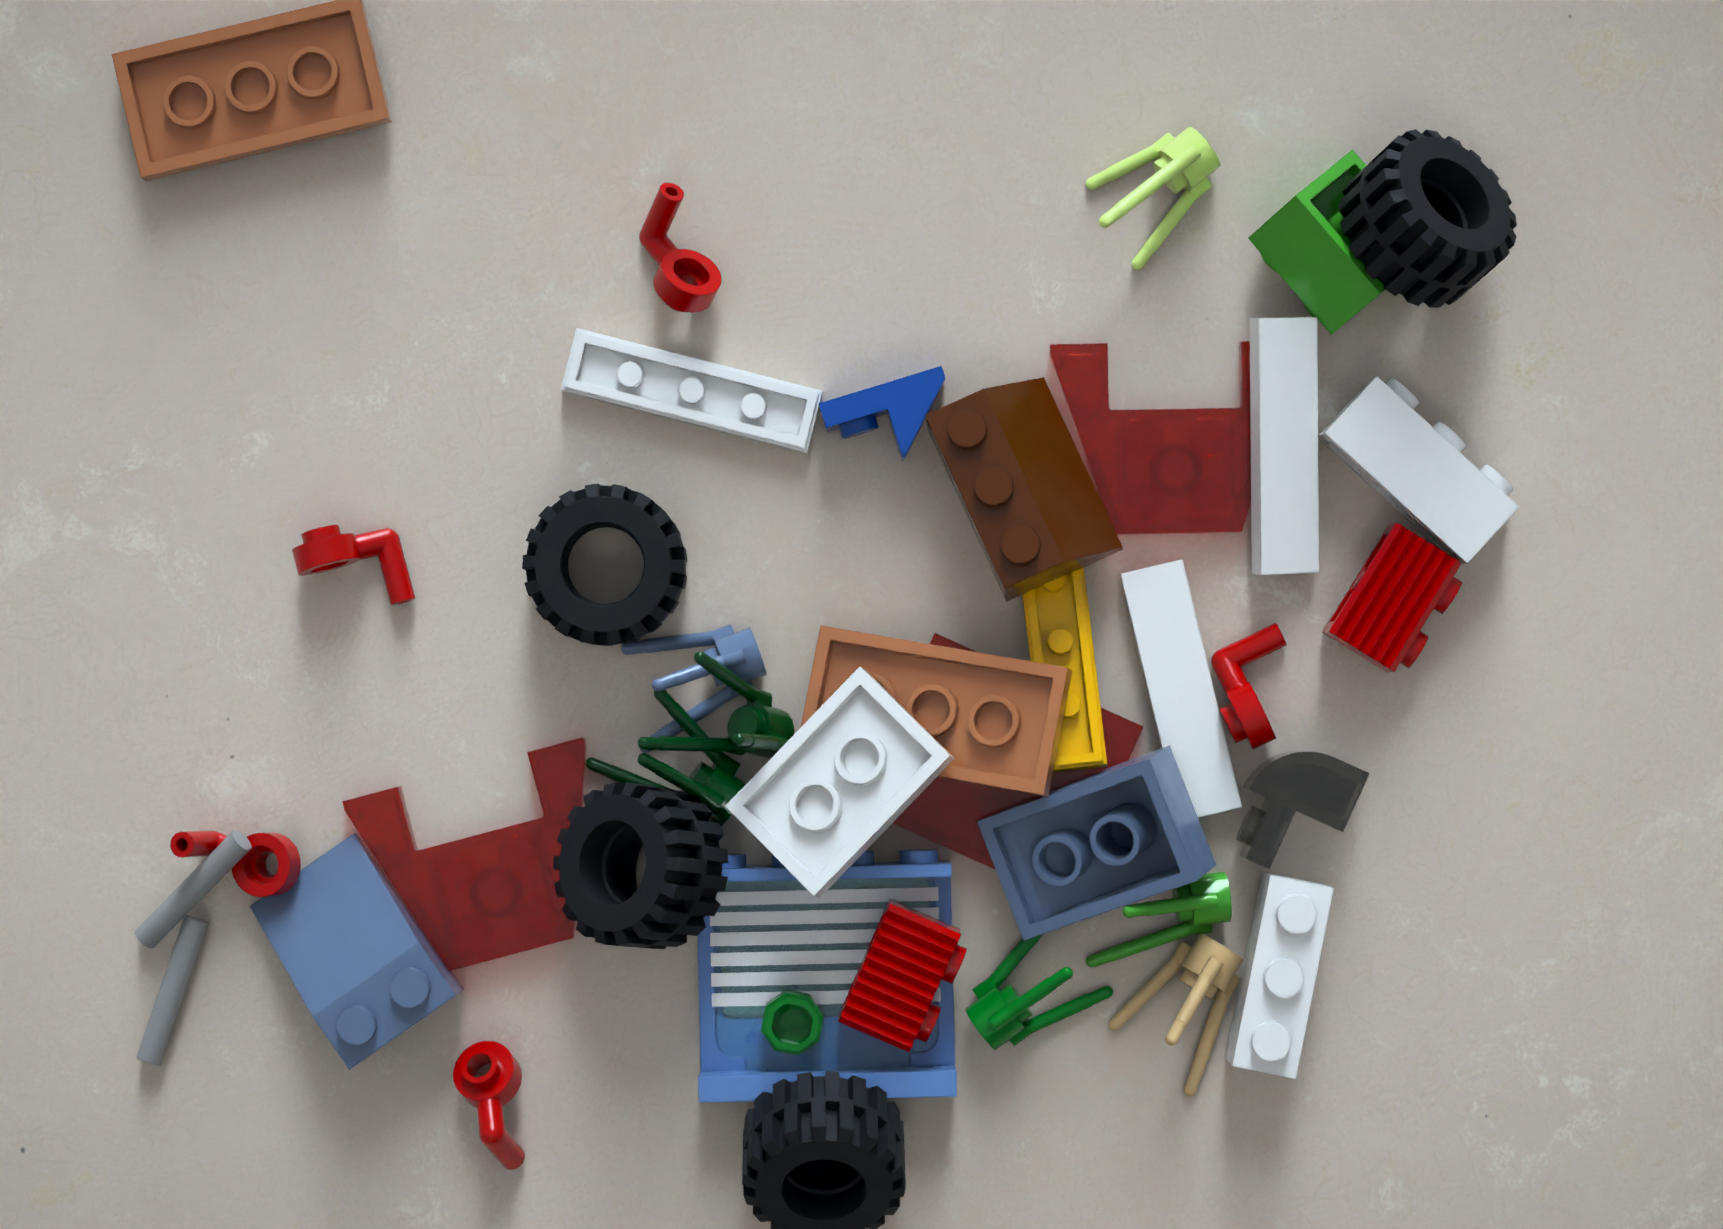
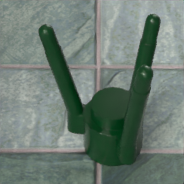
[637,651,794,758]
[585,690,747,826]

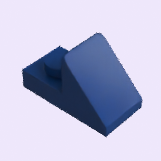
[819,366,945,462]

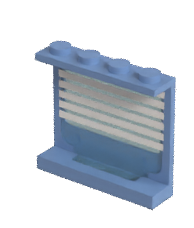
[698,849,957,1102]

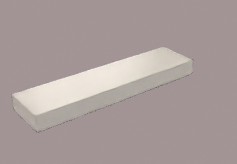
[1249,317,1319,575]
[561,328,823,454]
[1119,559,1242,818]

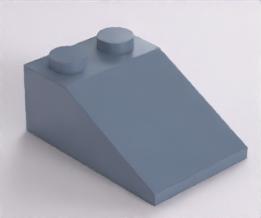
[977,745,1216,941]
[250,833,464,1070]

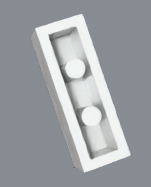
[1318,376,1519,565]
[1225,871,1334,1079]

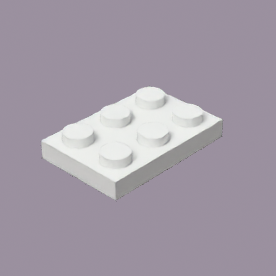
[726,667,955,898]

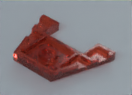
[1049,341,1251,535]
[342,737,587,971]

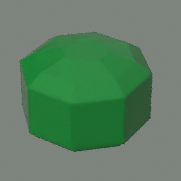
[761,990,824,1055]

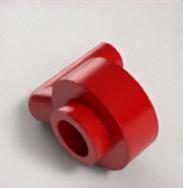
[639,183,722,313]
[292,525,416,605]
[1211,623,1287,750]
[170,830,301,897]
[453,1041,525,1170]

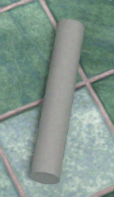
[135,830,252,948]
[136,915,209,1066]

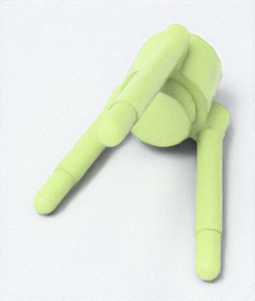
[1085,127,1220,270]

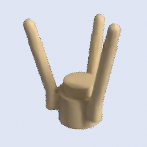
[1108,933,1243,1097]

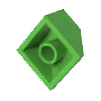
[1248,150,1385,335]

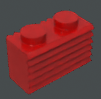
[1322,523,1462,673]
[838,898,967,1053]

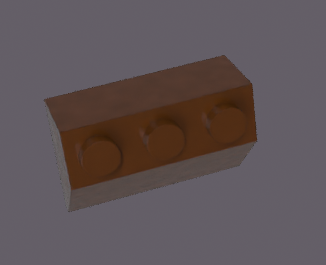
[925,377,1123,602]

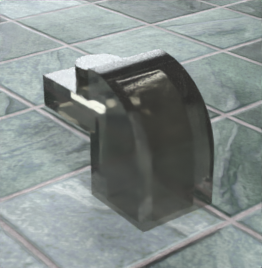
[1236,750,1370,869]

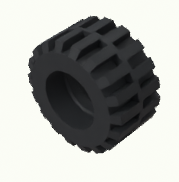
[1339,129,1517,308]
[522,483,688,646]
[553,782,729,949]
[742,1071,906,1229]

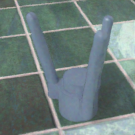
[621,624,767,753]

